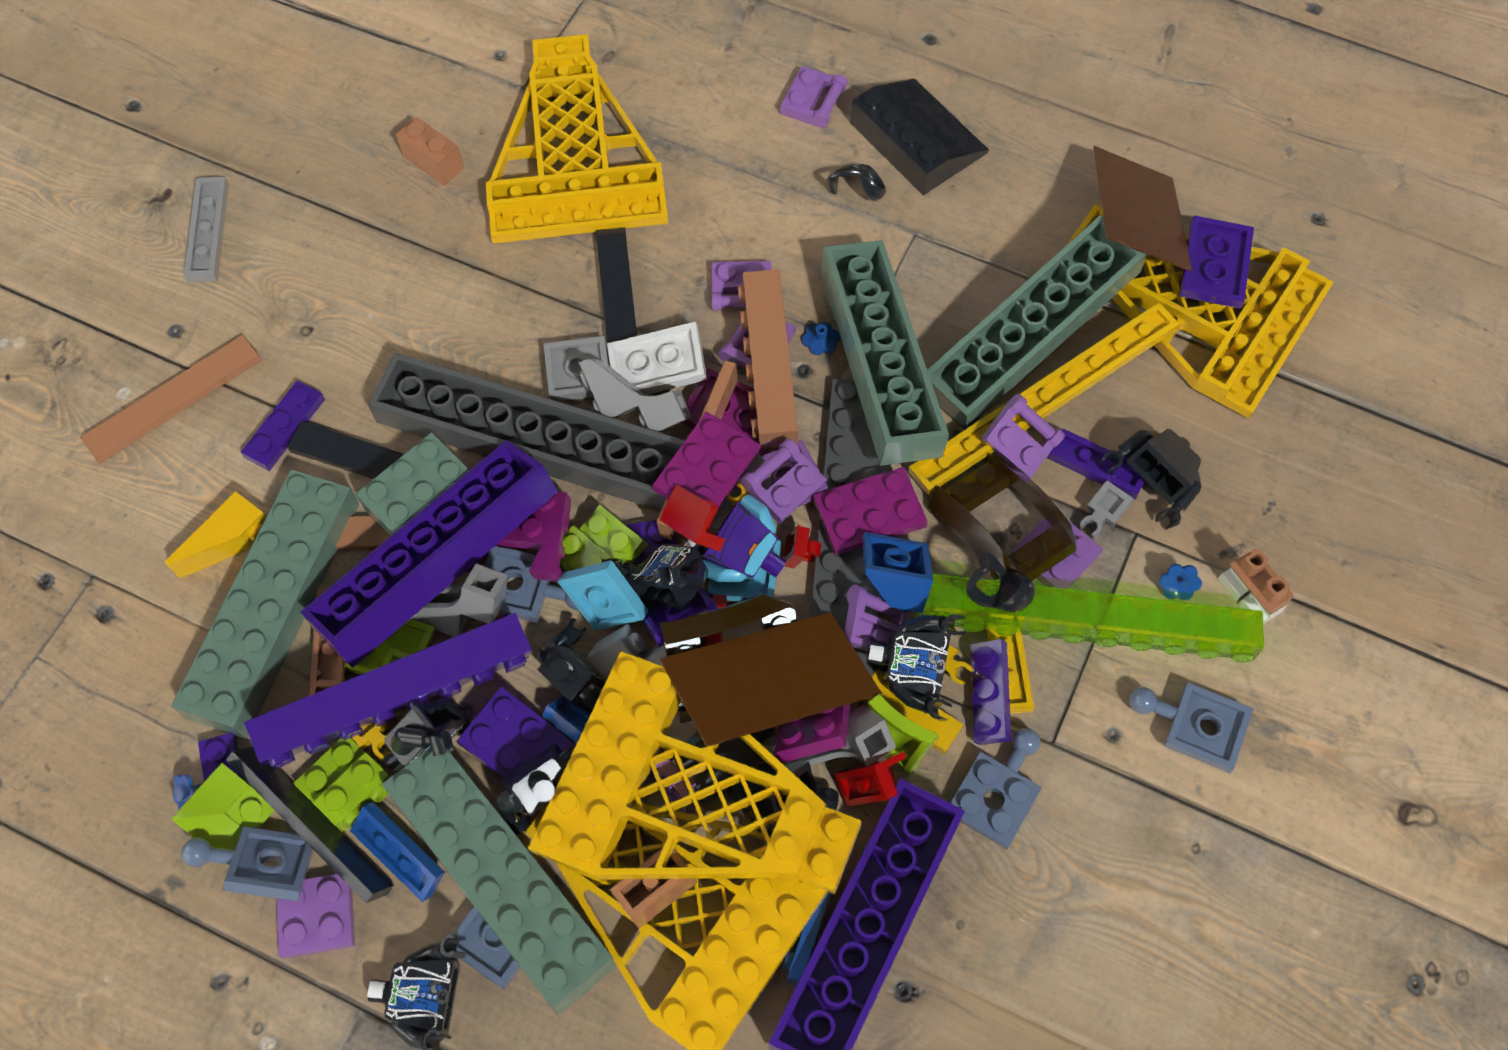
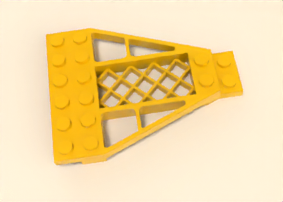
[486,34,669,244]
[1066,204,1334,419]
[528,651,862,894]
[525,802,829,1050]

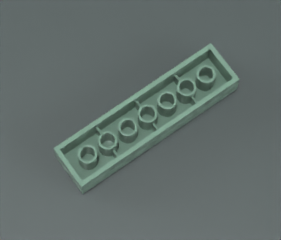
[927,215,1146,430]
[820,240,949,466]
[171,469,359,739]
[382,748,616,1017]

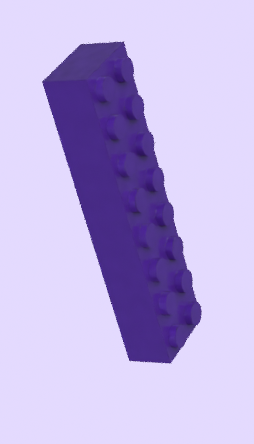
[300,440,558,668]
[244,613,532,769]
[768,778,965,1050]

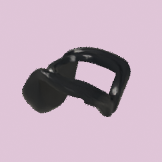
[827,164,886,201]
[966,551,1035,612]

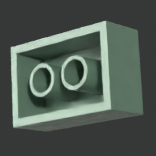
[355,432,470,537]

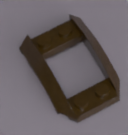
[927,452,1077,581]
[659,593,797,724]

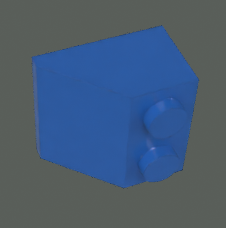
[862,532,933,613]

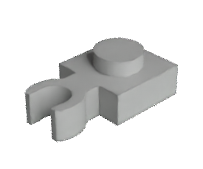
[1080,481,1134,540]

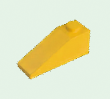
[164,491,266,578]

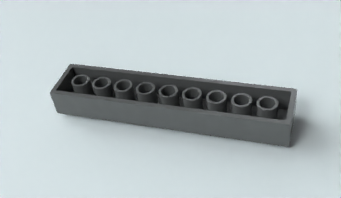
[368,353,685,511]

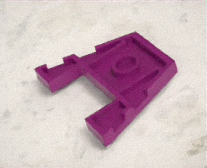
[465,492,572,582]

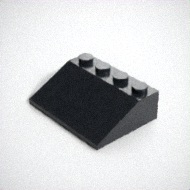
[850,78,989,196]

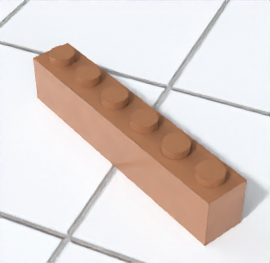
[738,269,798,449]

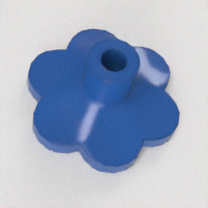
[802,322,840,355]
[1159,564,1202,601]
[172,774,202,810]

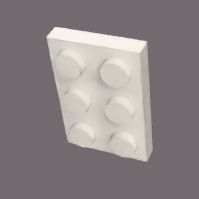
[607,321,707,394]

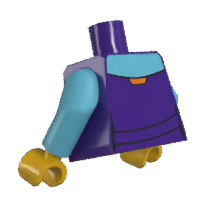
[701,484,786,582]

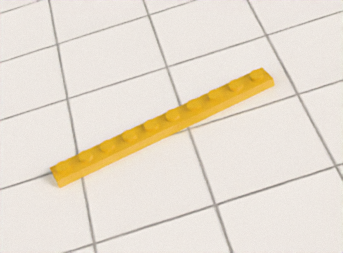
[909,302,1179,495]

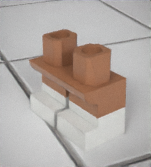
[1217,548,1294,628]

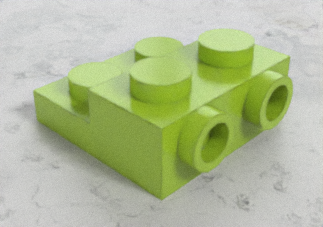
[560,505,648,571]
[293,738,390,833]

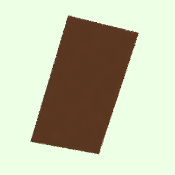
[1093,146,1192,272]
[660,612,882,747]

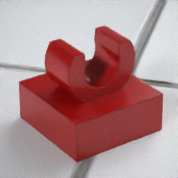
[783,525,821,569]

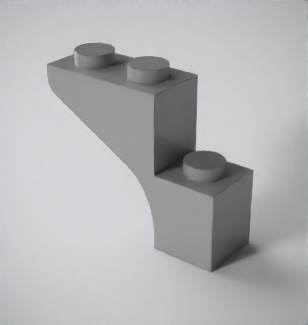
[579,359,692,433]
[410,564,508,637]
[588,624,666,681]
[760,704,896,766]

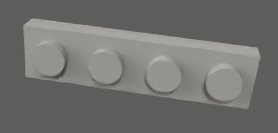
[183,177,229,282]

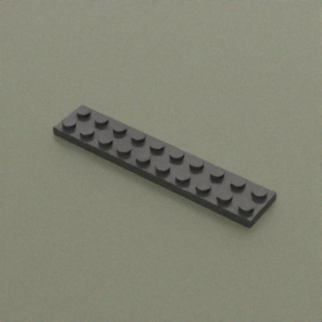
[811,379,888,676]

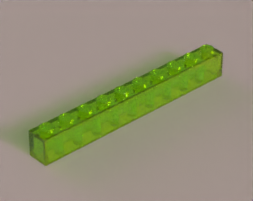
[921,574,1264,663]

